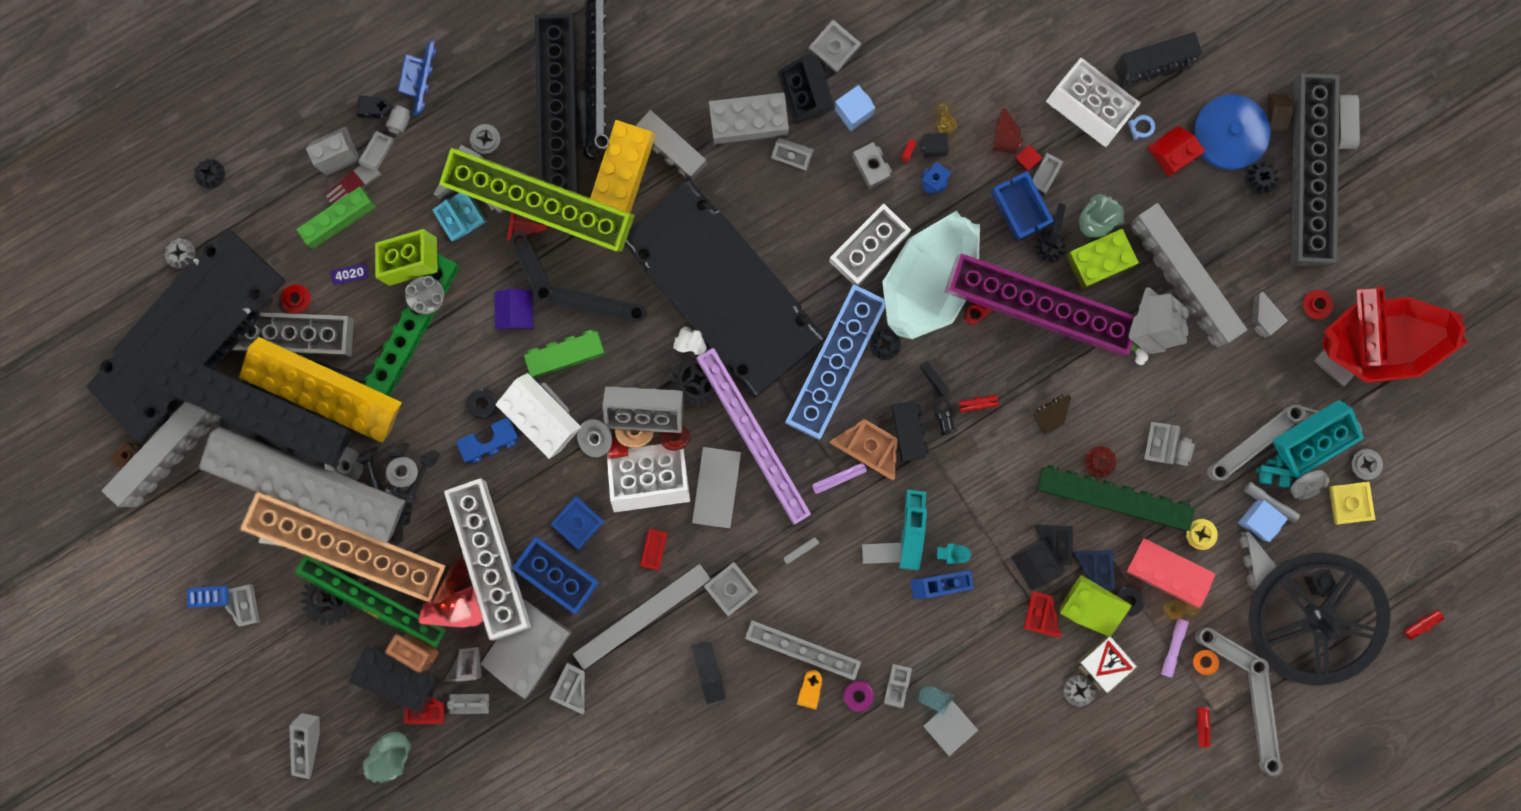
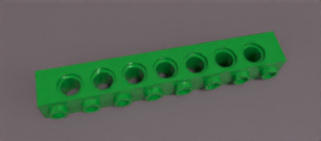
[364,254,460,397]

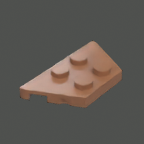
[830,419,898,481]

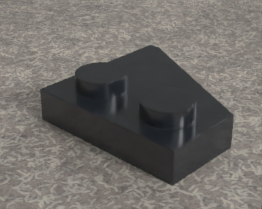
[1035,524,1073,565]

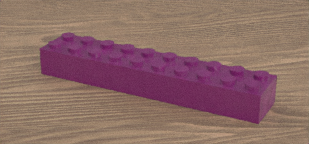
[944,253,1135,356]

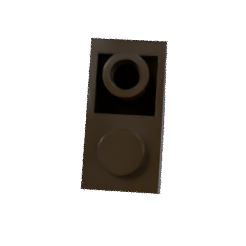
[1033,394,1071,435]

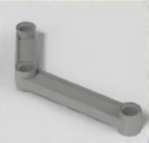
[1207,404,1362,481]
[1195,627,1283,776]

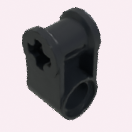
[356,95,395,119]

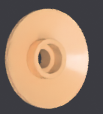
[615,429,654,447]

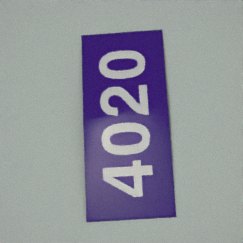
[331,263,368,285]

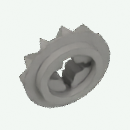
[470,124,500,154]
[163,238,195,269]
[1350,449,1383,480]
[1064,675,1096,707]

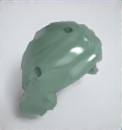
[1078,194,1125,238]
[363,732,411,783]

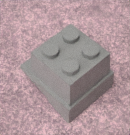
[1129,287,1189,354]

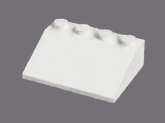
[1046,58,1140,147]
[607,441,690,512]

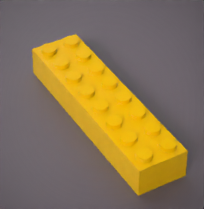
[239,337,402,443]

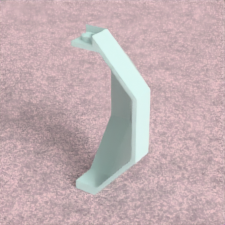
[882,211,980,339]

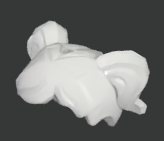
[673,326,707,355]

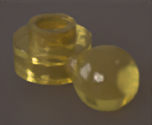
[936,102,957,135]
[1164,599,1201,620]

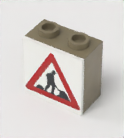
[1077,636,1137,693]

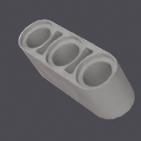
[1339,95,1360,149]

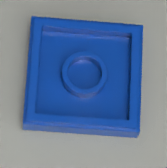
[550,496,605,550]

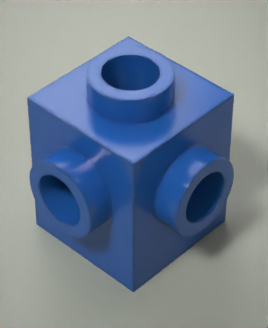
[921,162,951,195]

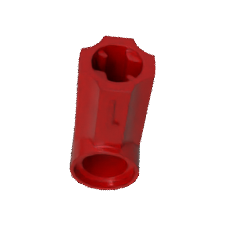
[964,304,993,325]

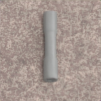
[1244,482,1300,524]

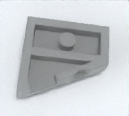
[218,584,260,627]
[549,662,585,714]

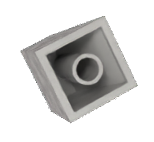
[306,127,360,176]

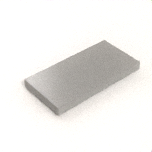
[692,447,741,529]

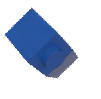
[910,570,974,599]

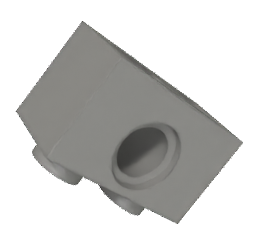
[852,142,892,190]

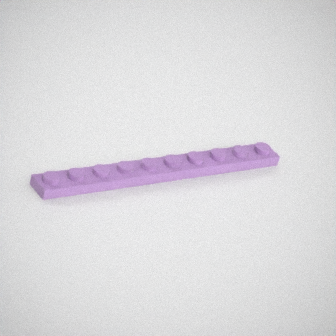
[696,348,811,525]

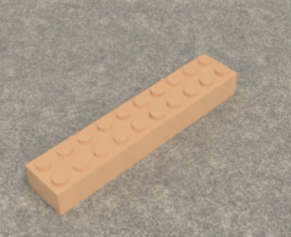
[241,492,445,603]

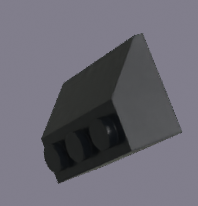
[778,55,835,124]

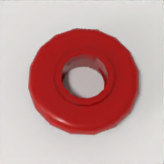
[281,284,311,314]
[1303,290,1334,320]

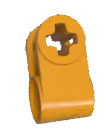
[797,670,822,709]

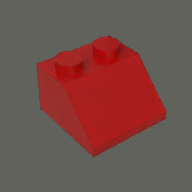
[1147,126,1205,177]

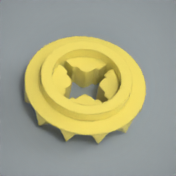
[1186,519,1218,550]

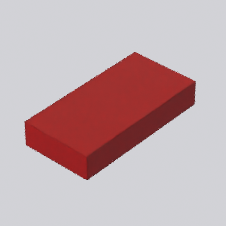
[640,529,668,570]

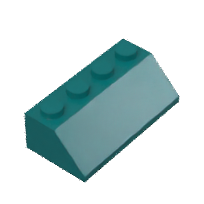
[1273,400,1364,479]

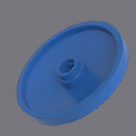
[1193,95,1271,170]

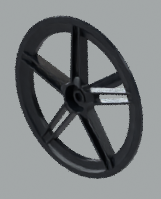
[1248,552,1391,685]

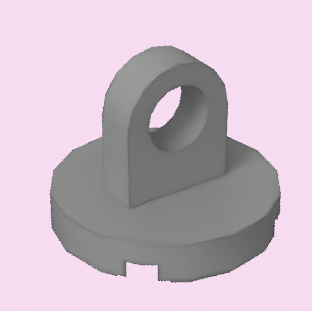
[1290,470,1329,500]

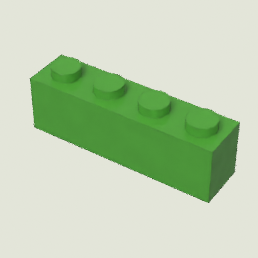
[296,187,376,249]
[524,330,606,379]

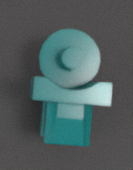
[1256,455,1295,488]
[937,544,971,564]

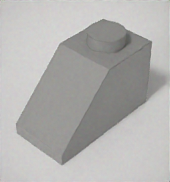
[1252,291,1288,338]

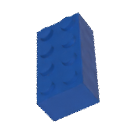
[512,537,600,614]

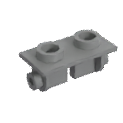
[447,694,489,714]

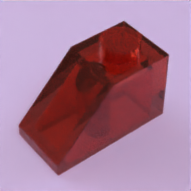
[993,108,1023,154]

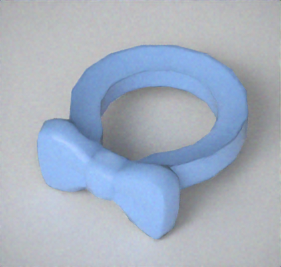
[1128,115,1155,140]

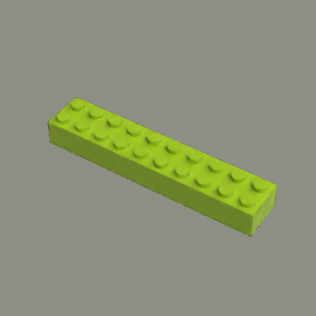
[439,148,635,252]

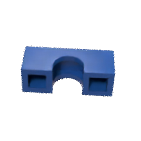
[455,417,521,465]

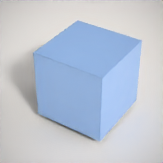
[834,85,876,131]
[1238,500,1287,542]

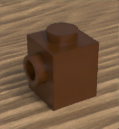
[110,442,142,469]

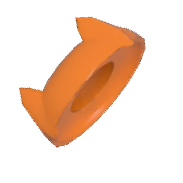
[1193,650,1219,675]

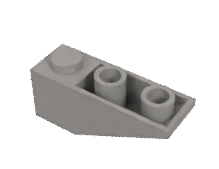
[1239,532,1281,590]

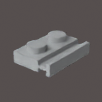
[1144,422,1181,465]

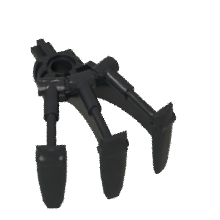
[357,443,440,542]

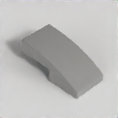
[883,664,912,709]

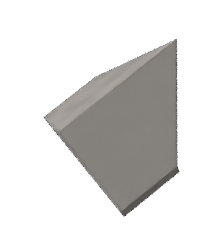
[444,647,482,682]

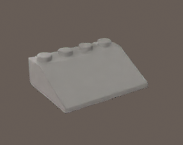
[481,599,572,699]

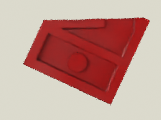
[507,212,548,241]
[1023,591,1062,638]

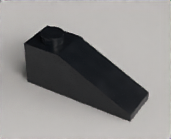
[692,640,726,704]

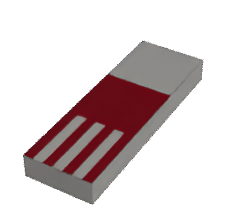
[324,165,382,205]

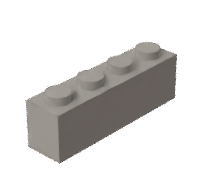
[636,110,707,181]

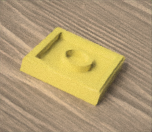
[1329,482,1375,525]

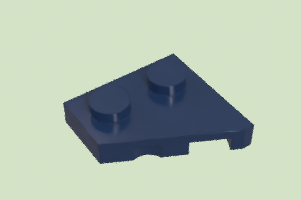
[1075,550,1115,589]

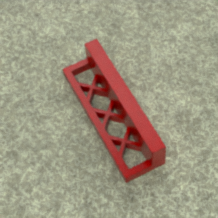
[1357,286,1389,366]

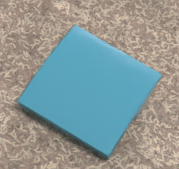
[432,193,486,242]

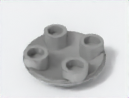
[405,276,444,314]

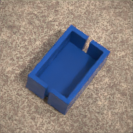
[990,171,1054,243]

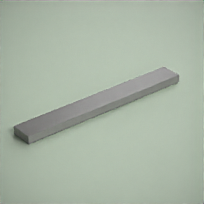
[573,564,711,670]

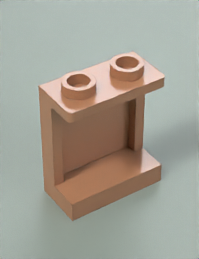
[386,634,439,672]

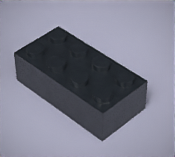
[1114,32,1202,87]
[348,646,441,714]

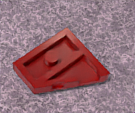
[404,698,445,724]

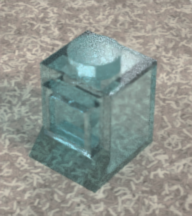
[918,685,954,714]

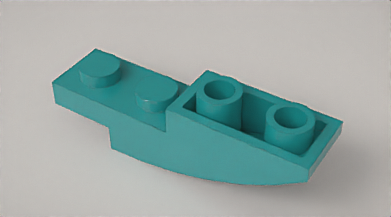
[899,490,927,570]

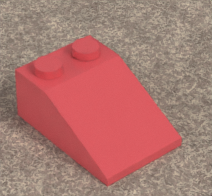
[419,586,484,627]

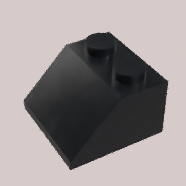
[1011,537,1065,590]

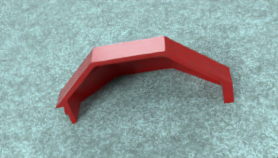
[1322,297,1468,383]

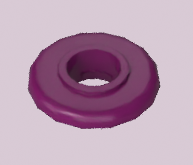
[843,681,874,712]

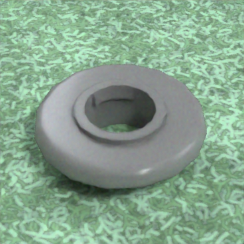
[386,457,418,487]

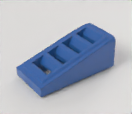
[187,585,229,608]

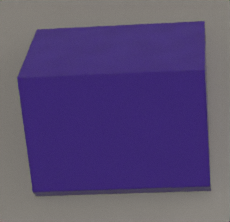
[495,288,533,330]

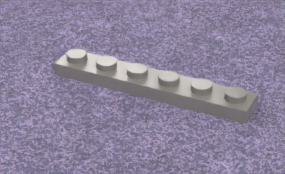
[745,620,861,680]

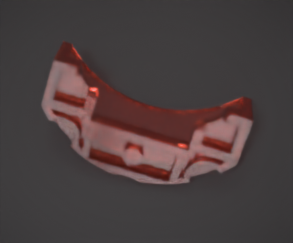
[434,555,471,622]

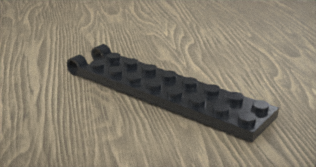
[584,0,609,160]

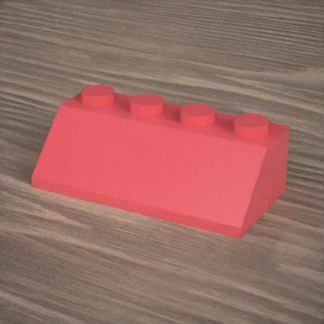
[1126,538,1215,609]

